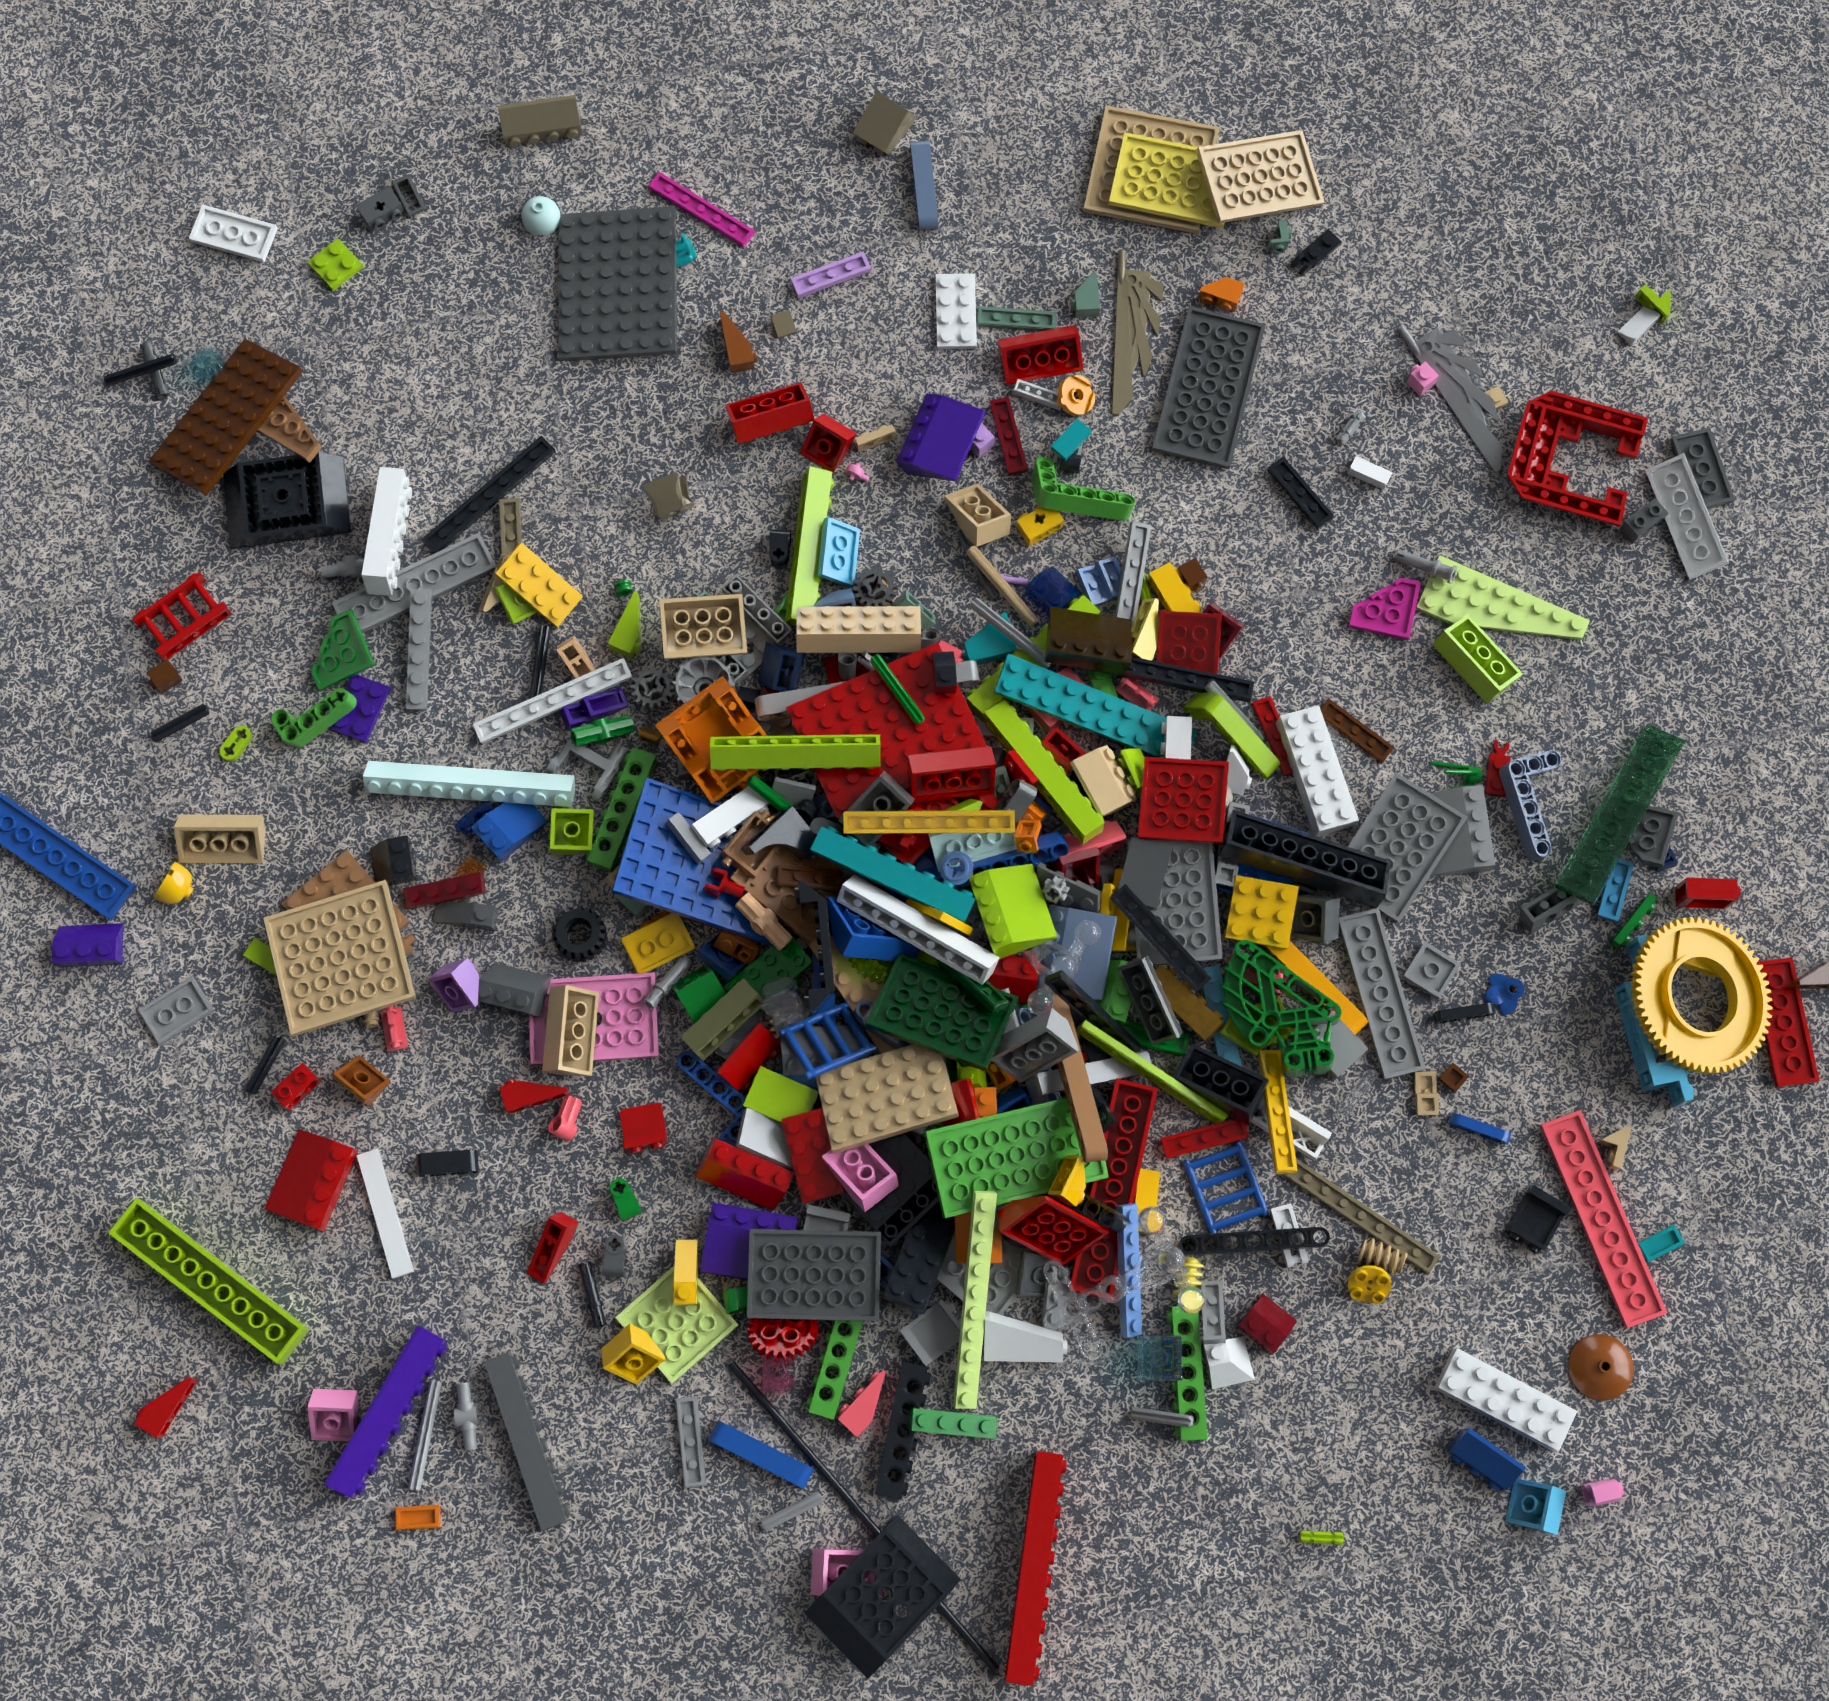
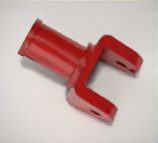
[703,868,746,899]

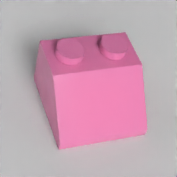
[308,1389,359,1441]

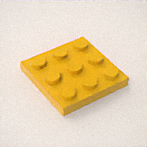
[1225,875,1299,949]

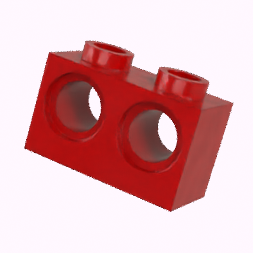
[270,1062,322,1111]

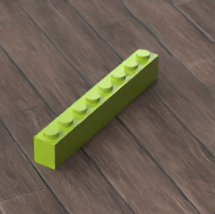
[785,466,834,626]
[966,595,1101,722]
[983,700,1104,845]
[710,734,880,771]

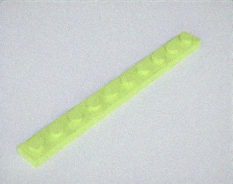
[953,1191,997,1409]

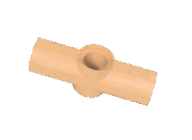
[735,892,793,951]

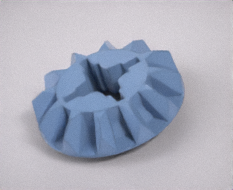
[940,851,974,885]

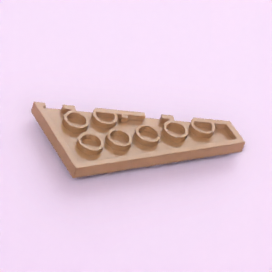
[257,396,322,463]

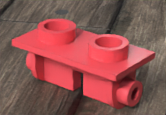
[1115,677,1159,711]
[380,1006,409,1052]

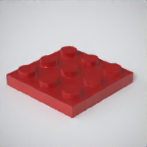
[1157,610,1222,674]

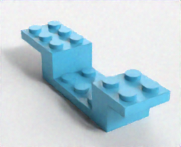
[1614,935,1694,1108]

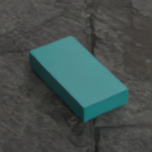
[1050,419,1092,461]
[1638,1224,1685,1263]

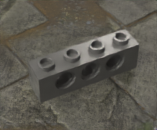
[1518,866,1603,934]

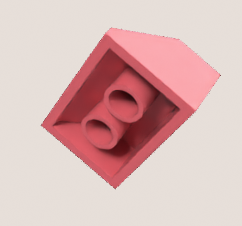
[1056,820,1126,856]

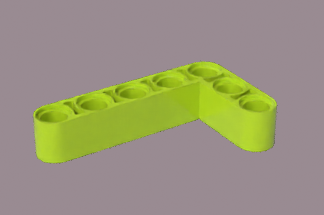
[1183,693,1280,780]

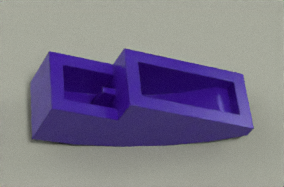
[560,688,629,731]

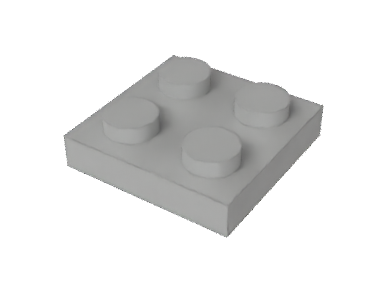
[1402,941,1461,1000]

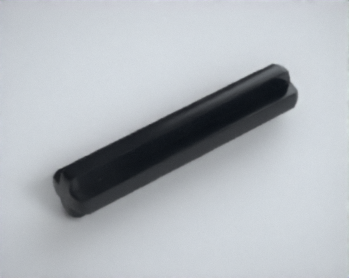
[151,704,209,742]
[245,1035,285,1095]

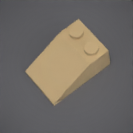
[944,483,1011,547]

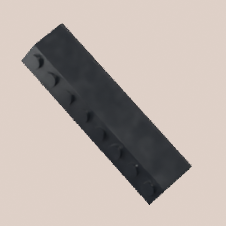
[1219,810,1392,907]

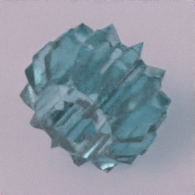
[190,346,225,381]

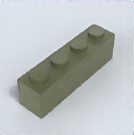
[681,978,766,1061]

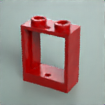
[1675,877,1741,909]

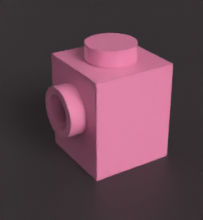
[1407,361,1439,396]

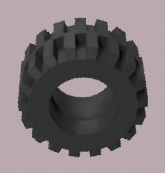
[552,906,607,962]

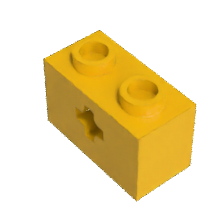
[1016,506,1064,546]

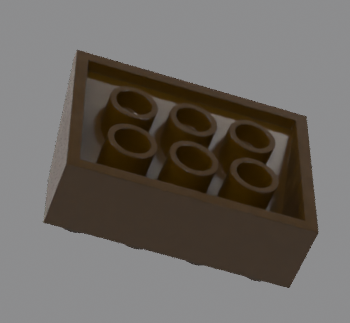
[1045,607,1132,675]

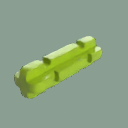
[1300,1530,1344,1545]

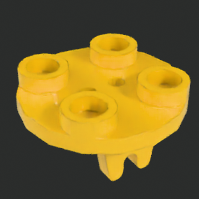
[1348,1265,1391,1304]

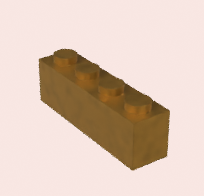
[1155,964,1225,1043]

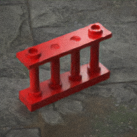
[132,571,232,660]

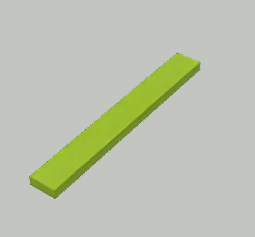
[1076,1020,1228,1124]

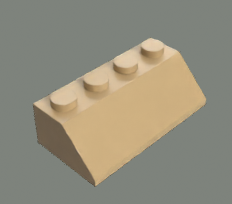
[174,814,265,863]
[542,985,599,1076]

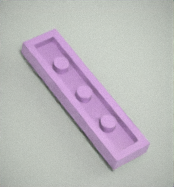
[791,251,871,298]

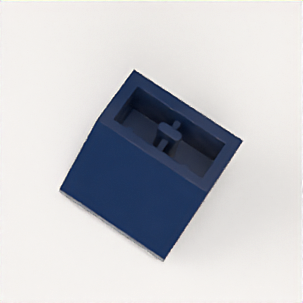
[757,642,806,692]

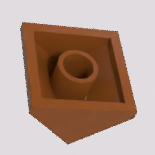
[332,1055,391,1107]

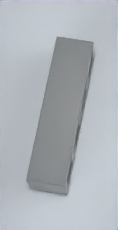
[666,812,711,864]

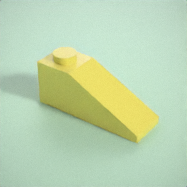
[1131,598,1158,660]

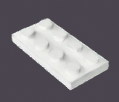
[189,204,278,263]
[935,274,977,349]

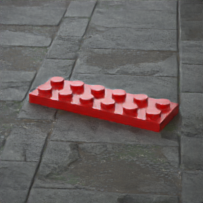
[1756,957,1820,1088]

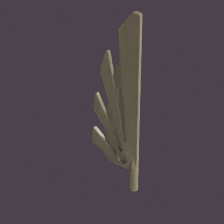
[1112,250,1164,415]

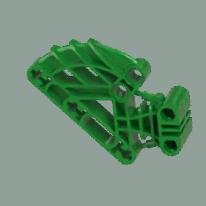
[1219,940,1342,1078]

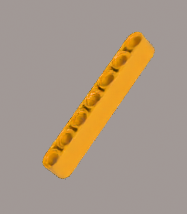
[1259,940,1368,1035]

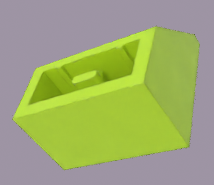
[1116,748,1145,798]

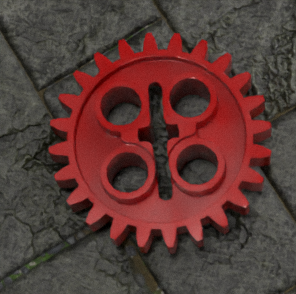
[747,1318,819,1362]

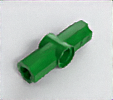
[570,715,634,747]

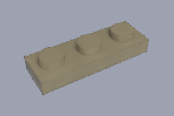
[499,498,523,555]

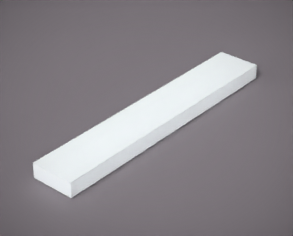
[357,1149,414,1279]

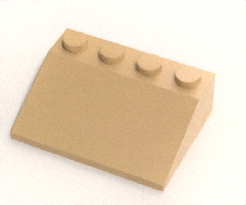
[659,594,747,660]

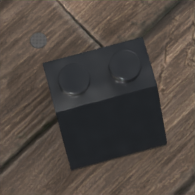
[370,835,418,886]

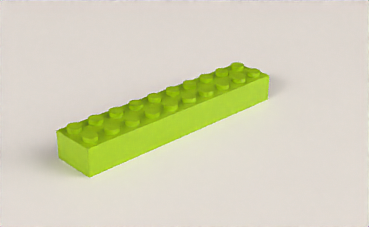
[108,1198,310,1365]

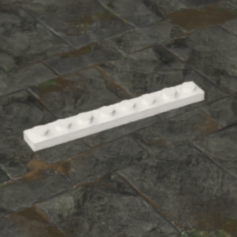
[473,658,633,744]

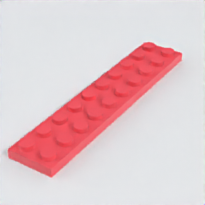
[1539,1110,1667,1329]

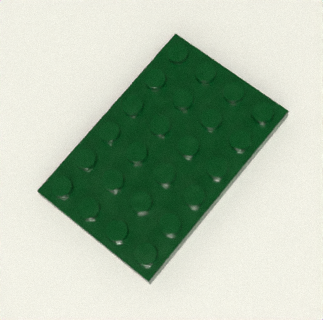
[866,953,1019,1072]

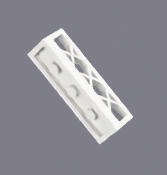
[1251,1095,1332,1161]

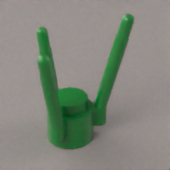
[1429,761,1482,790]

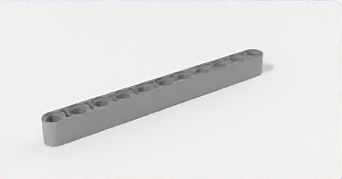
[754,661,980,721]

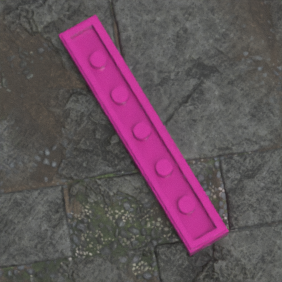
[648,172,755,248]

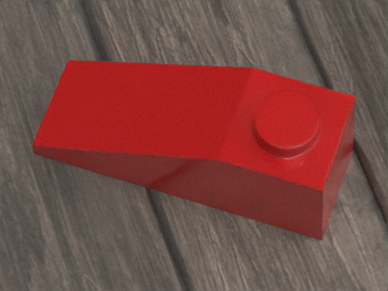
[499,1079,570,1114]
[526,1212,579,1284]
[134,1377,198,1438]

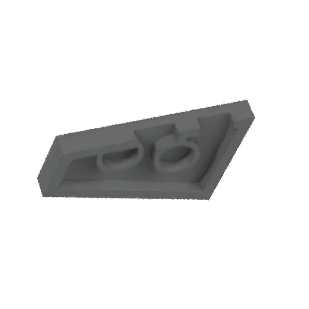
[1037,862,1100,913]

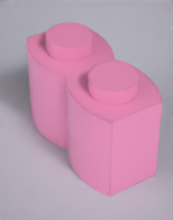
[1581,1479,1624,1507]

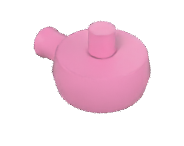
[845,463,870,482]

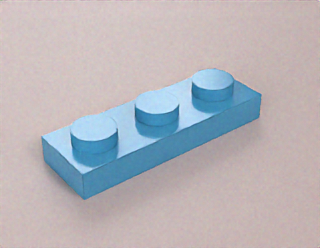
[1596,857,1634,923]

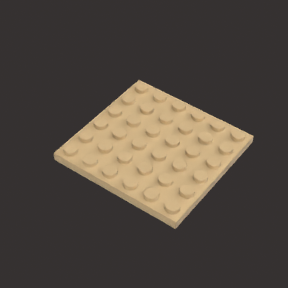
[1083,105,1220,234]
[264,880,416,1037]

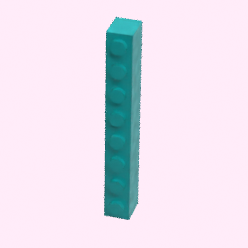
[810,826,976,923]

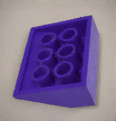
[896,393,986,482]
[700,1202,798,1280]

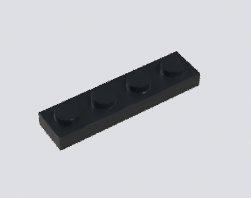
[1267,456,1334,530]

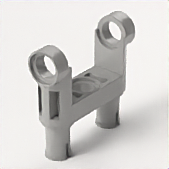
[546,723,628,803]

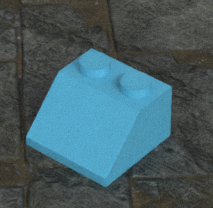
[1505,1478,1566,1535]

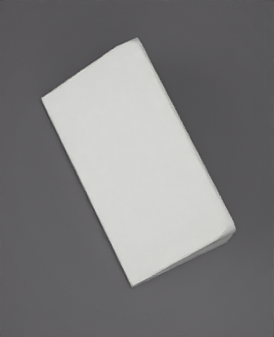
[1617,307,1661,346]
[1348,456,1392,490]

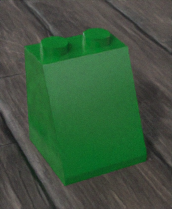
[671,964,726,1024]

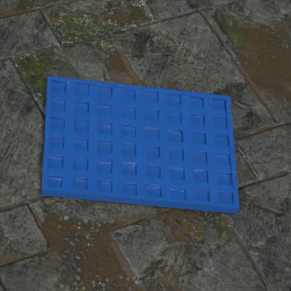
[611,778,780,946]

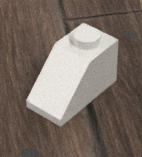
[1226,745,1252,796]

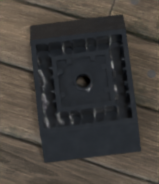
[223,452,352,549]
[842,1133,939,1247]

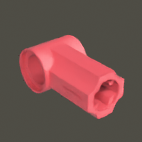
[548,1095,582,1142]

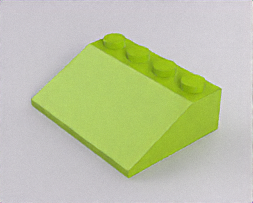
[969,864,1058,959]

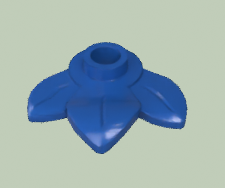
[1483,974,1524,1016]

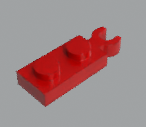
[1484,740,1511,797]

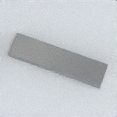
[675,1396,706,1488]

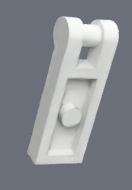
[1270,1203,1308,1268]

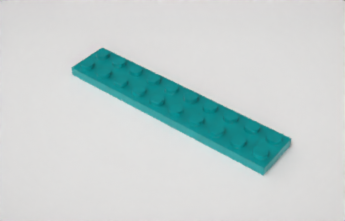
[993,654,1197,758]

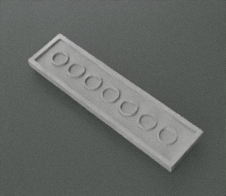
[331,533,496,633]
[1339,908,1426,1080]

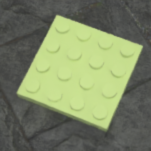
[615,1265,739,1384]

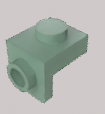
[1267,220,1291,253]

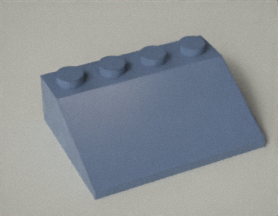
[1036,905,1117,1000]

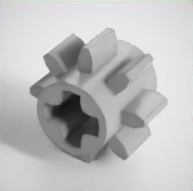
[1042,876,1070,904]

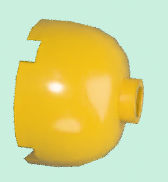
[153,862,194,905]

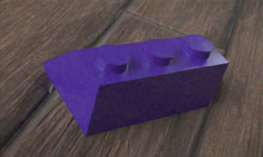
[52,923,123,968]

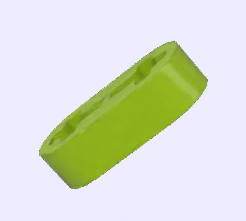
[220,726,253,762]

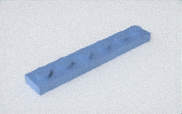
[1116,1203,1142,1338]

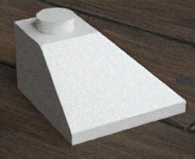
[1201,1336,1255,1389]

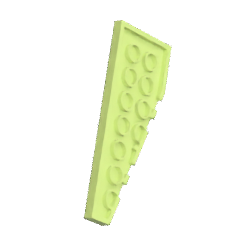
[1416,555,1590,640]

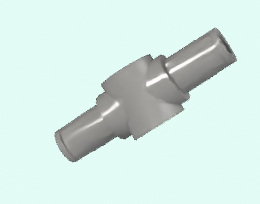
[320,555,364,581]
[454,1382,480,1451]

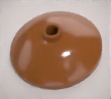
[1568,1334,1634,1401]

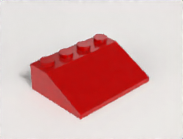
[265,1129,358,1232]
[997,1195,1109,1266]

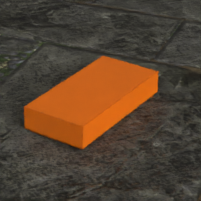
[395,1505,441,1530]

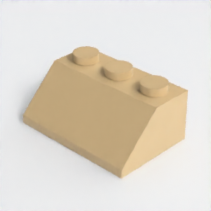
[1070,745,1137,817]

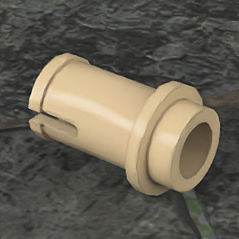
[363,1011,380,1028]

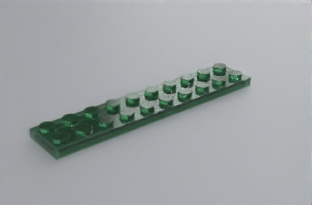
[1555,724,1685,906]

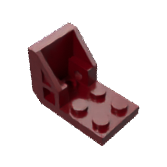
[1048,847,1101,912]

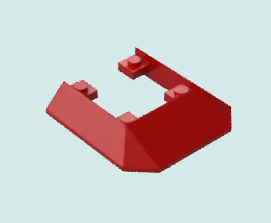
[1507,390,1648,527]

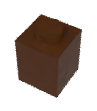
[1177,558,1208,593]
[146,659,183,694]

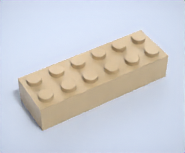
[796,606,921,653]

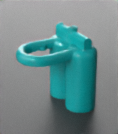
[676,233,698,268]

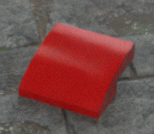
[942,1078,980,1127]

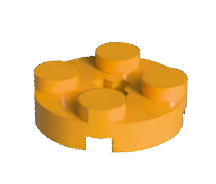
[1056,375,1095,416]

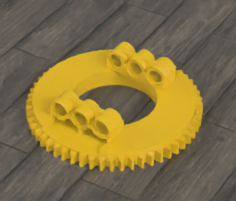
[1630,917,1772,1074]

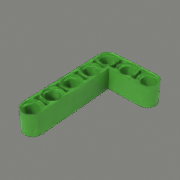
[1031,457,1135,521]

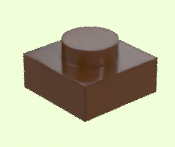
[1438,1063,1469,1093]

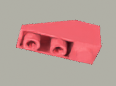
[838,1370,886,1438]

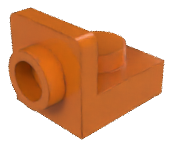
[1014,820,1041,853]

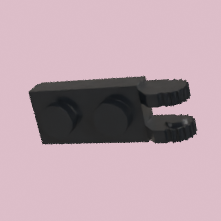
[1290,229,1342,276]

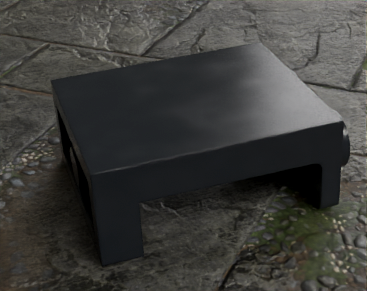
[1505,1185,1572,1254]

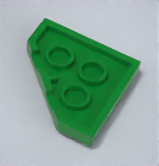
[311,609,375,691]

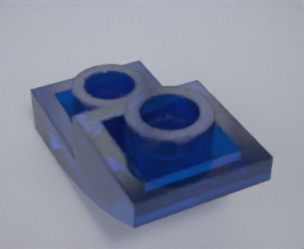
[455,801,494,834]

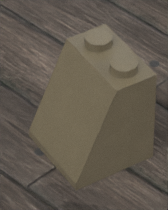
[853,91,917,155]

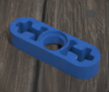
[1448,1113,1511,1145]

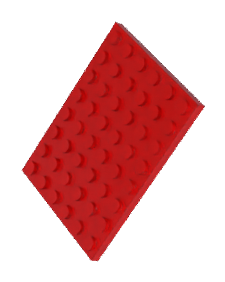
[786,643,987,820]

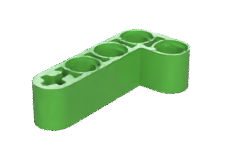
[271,688,357,748]

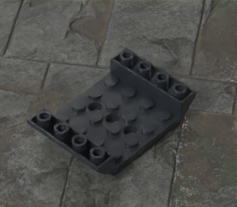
[794,881,835,1015]
[804,1515,961,1679]

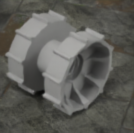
[672,656,735,706]

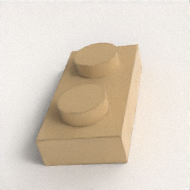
[855,424,895,452]

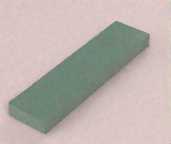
[977,306,1057,331]

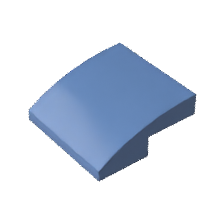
[1075,557,1122,606]

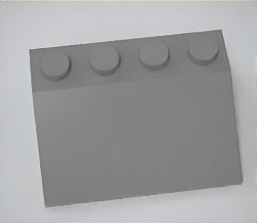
[1430,785,1495,876]

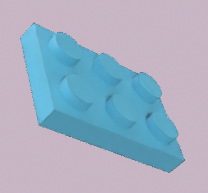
[817,517,860,587]

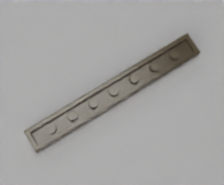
[1283,1158,1441,1275]

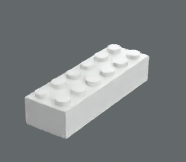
[362,467,412,596]
[1276,705,1359,837]
[1434,1348,1577,1452]

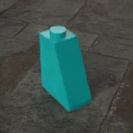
[962,612,1017,665]

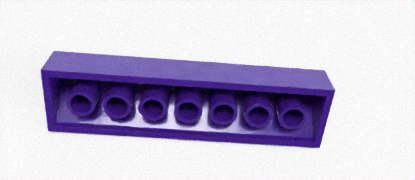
[324,1325,448,1498]

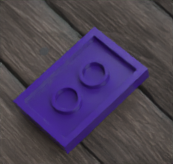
[328,674,391,744]

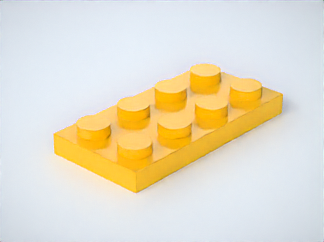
[494,542,583,627]

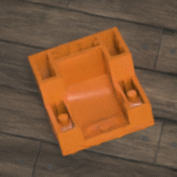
[655,676,767,804]

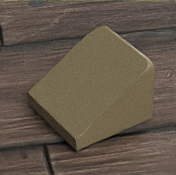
[771,310,797,339]

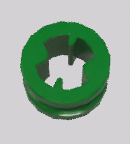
[614,580,634,597]

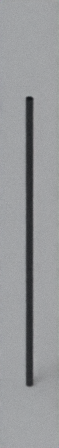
[728,1361,999,1673]

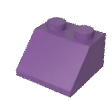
[428,958,479,1013]

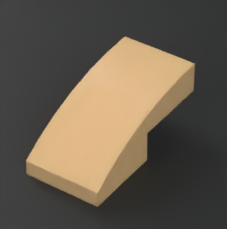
[1413,1071,1439,1115]

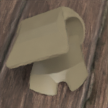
[644,472,694,519]

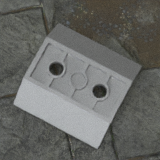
[709,574,793,684]

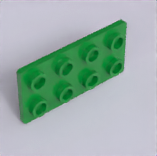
[724,938,813,1016]

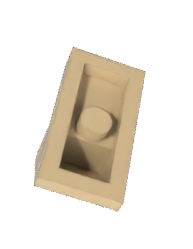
[1597,1126,1632,1171]

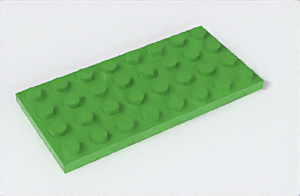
[924,1097,1109,1218]

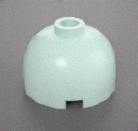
[521,196,560,236]

